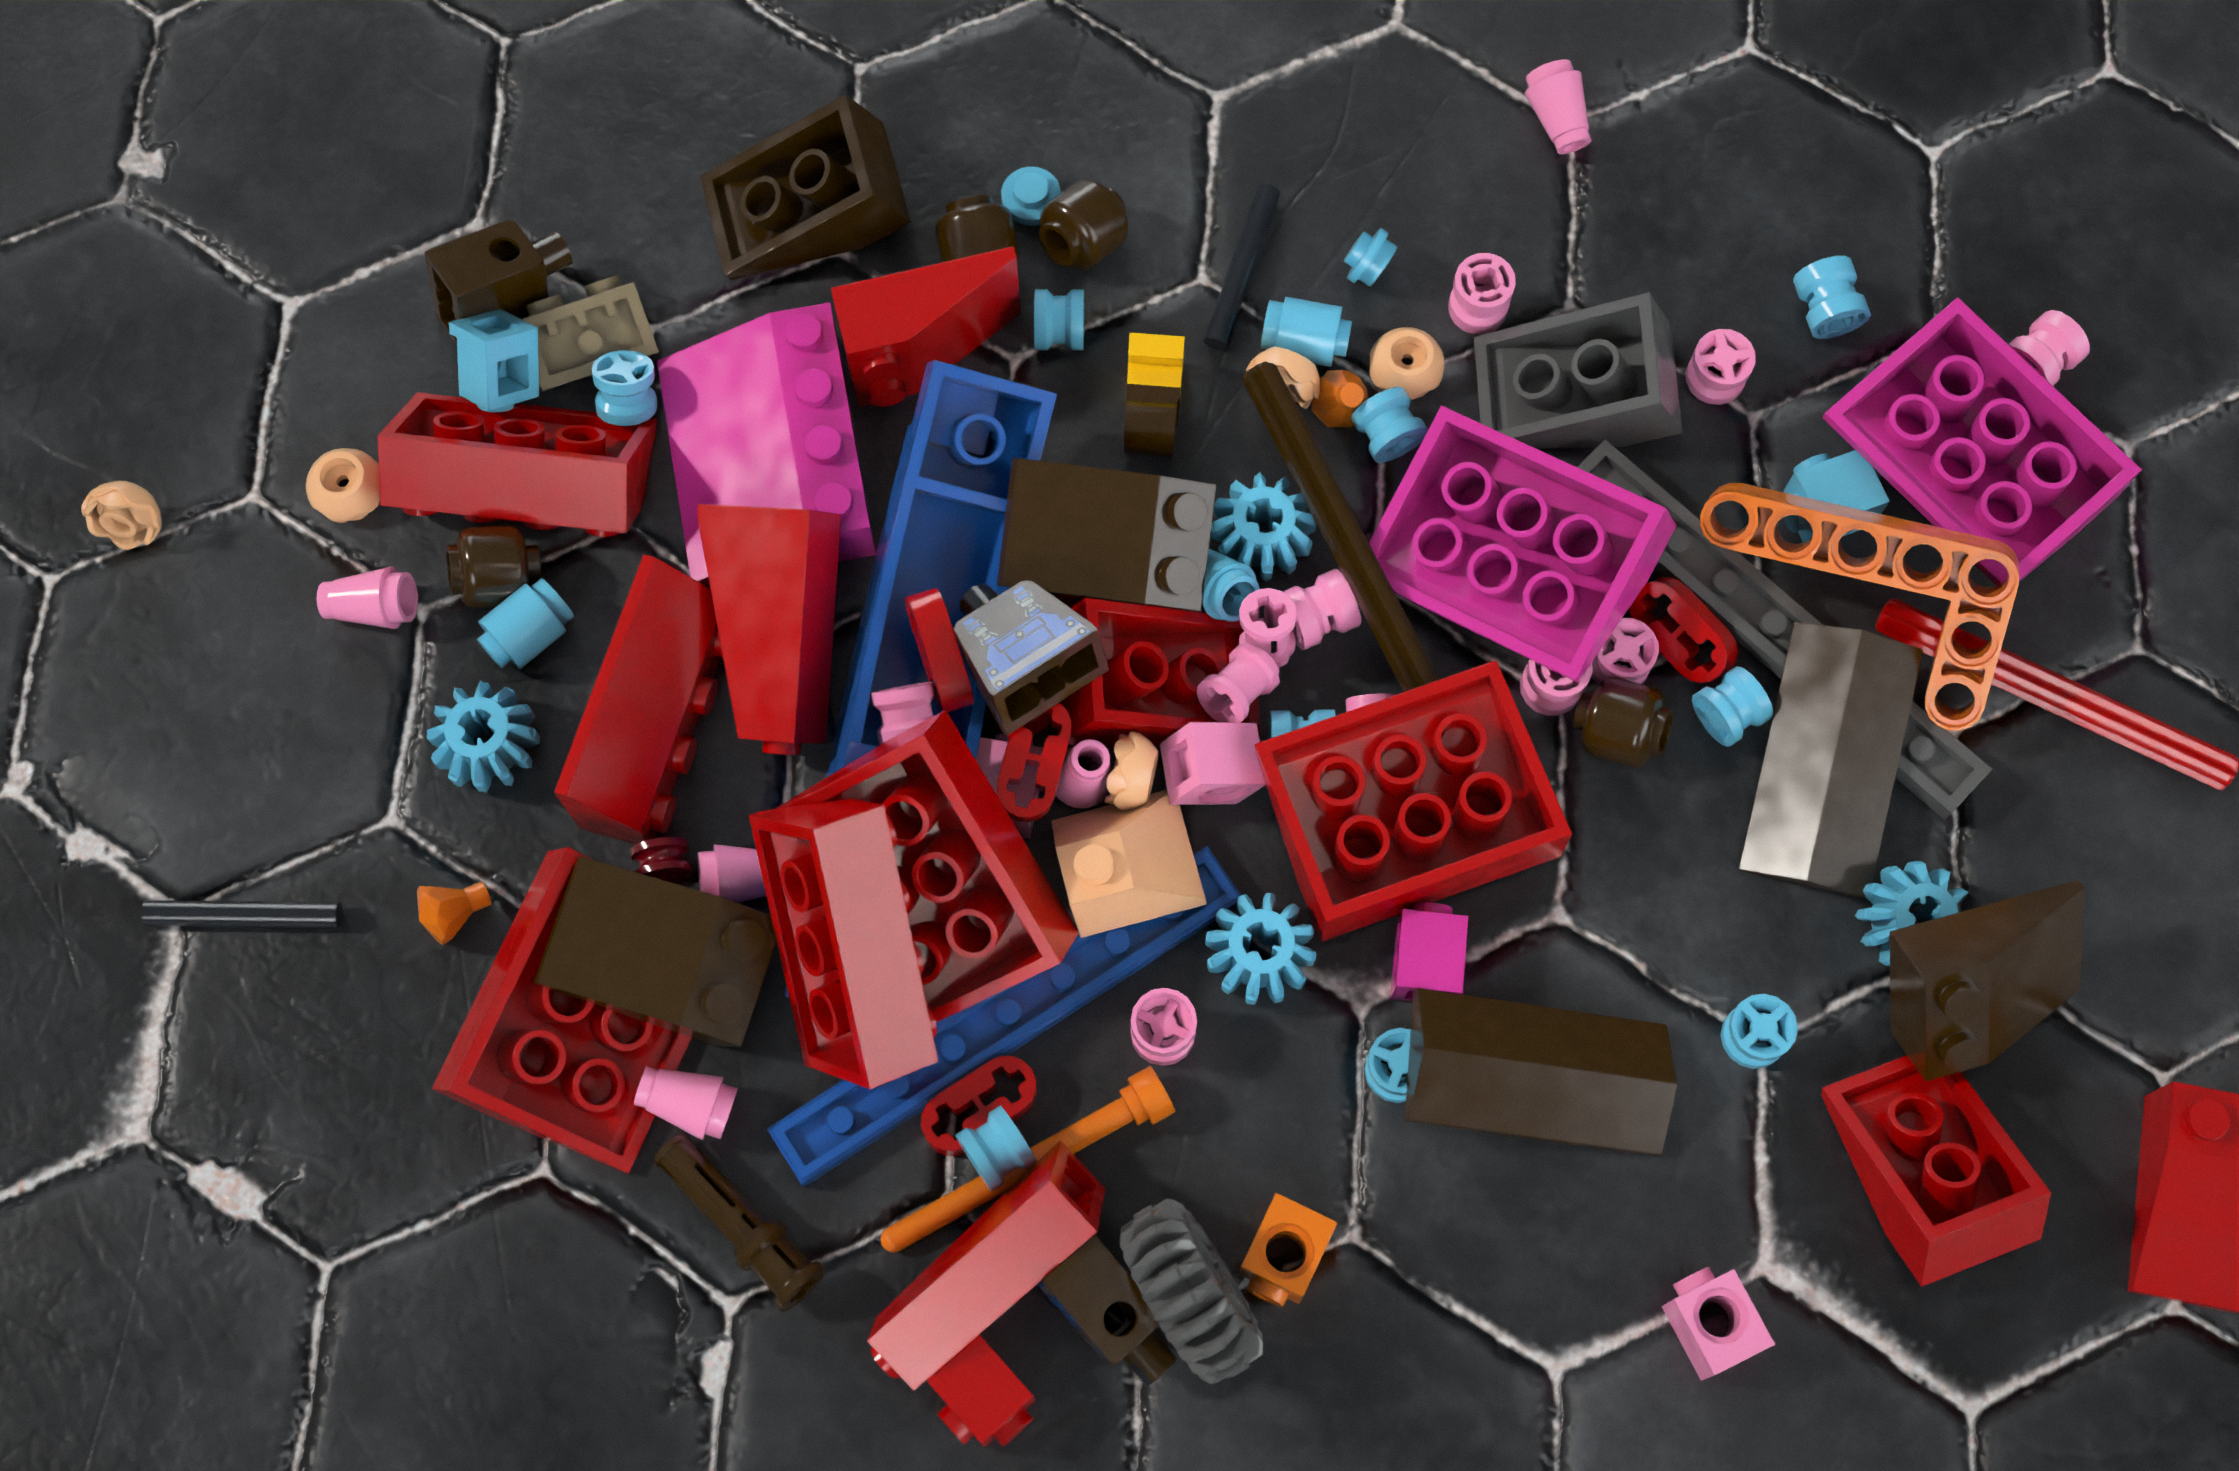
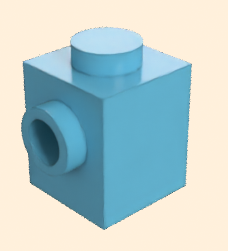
[1783,450,1890,543]

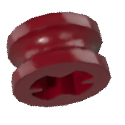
[630,837,693,883]

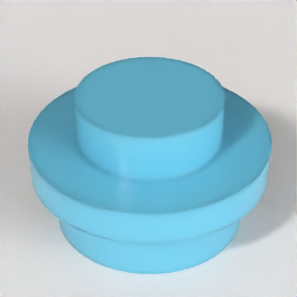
[1001,167,1061,226]
[1344,228,1397,287]

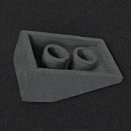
[1474,292,1683,449]

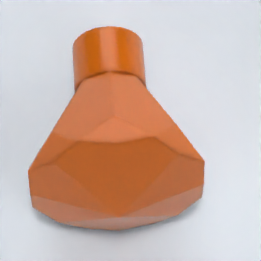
[1311,370,1369,428]
[417,881,491,946]

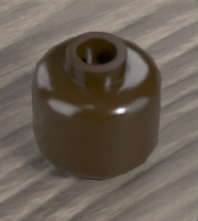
[1039,179,1128,270]
[935,195,1020,262]
[446,525,541,609]
[1573,677,1674,768]

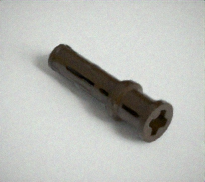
[653,1132,827,1312]

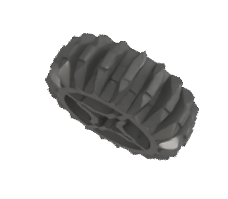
[1120,1198,1263,1384]

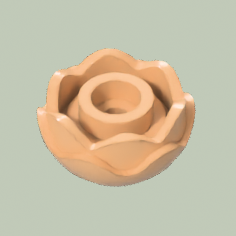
[1369,327,1444,400]
[1246,347,1320,409]
[306,448,380,523]
[81,481,162,550]
[1104,731,1159,811]

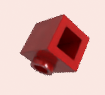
[926,1334,1036,1448]

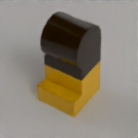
[1124,332,1185,457]

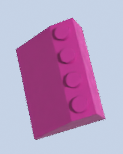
[1822,297,2142,586]
[657,302,876,586]
[1369,406,1676,683]

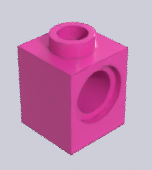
[1390,902,1468,1002]

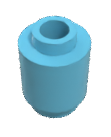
[1261,297,1352,367]
[477,578,574,670]

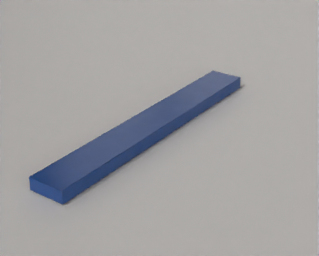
[767,846,1241,1187]

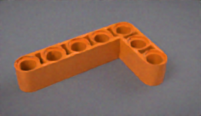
[1700,483,2019,731]

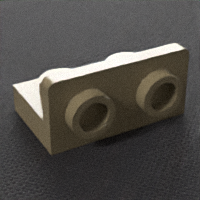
[521,275,659,391]

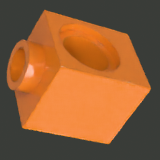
[1238,1193,1338,1307]

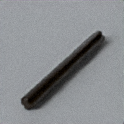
[1243,361,1440,692]

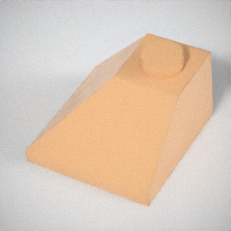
[1051,790,1207,938]

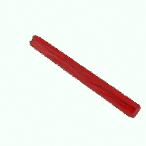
[1875,598,2239,790]

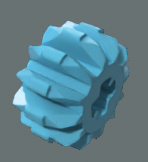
[1210,472,1316,582]
[426,680,540,793]
[1854,861,1969,966]
[1205,893,1316,1005]

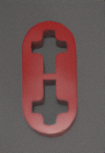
[1629,577,1738,683]
[905,588,974,713]
[997,702,1071,823]
[921,1056,1037,1156]

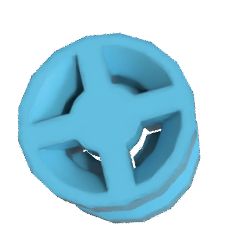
[1034,289,1084,350]
[591,350,657,426]
[1351,387,1428,463]
[1692,666,1773,747]
[1720,994,1798,1069]
[1364,1028,1411,1103]
[955,1105,1037,1192]

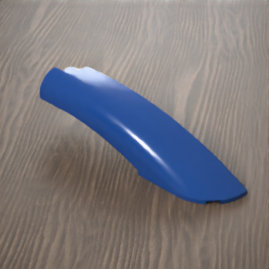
[784,360,1057,997]

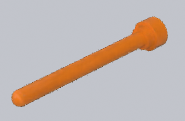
[880,1066,1176,1253]

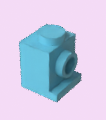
[449,309,539,412]

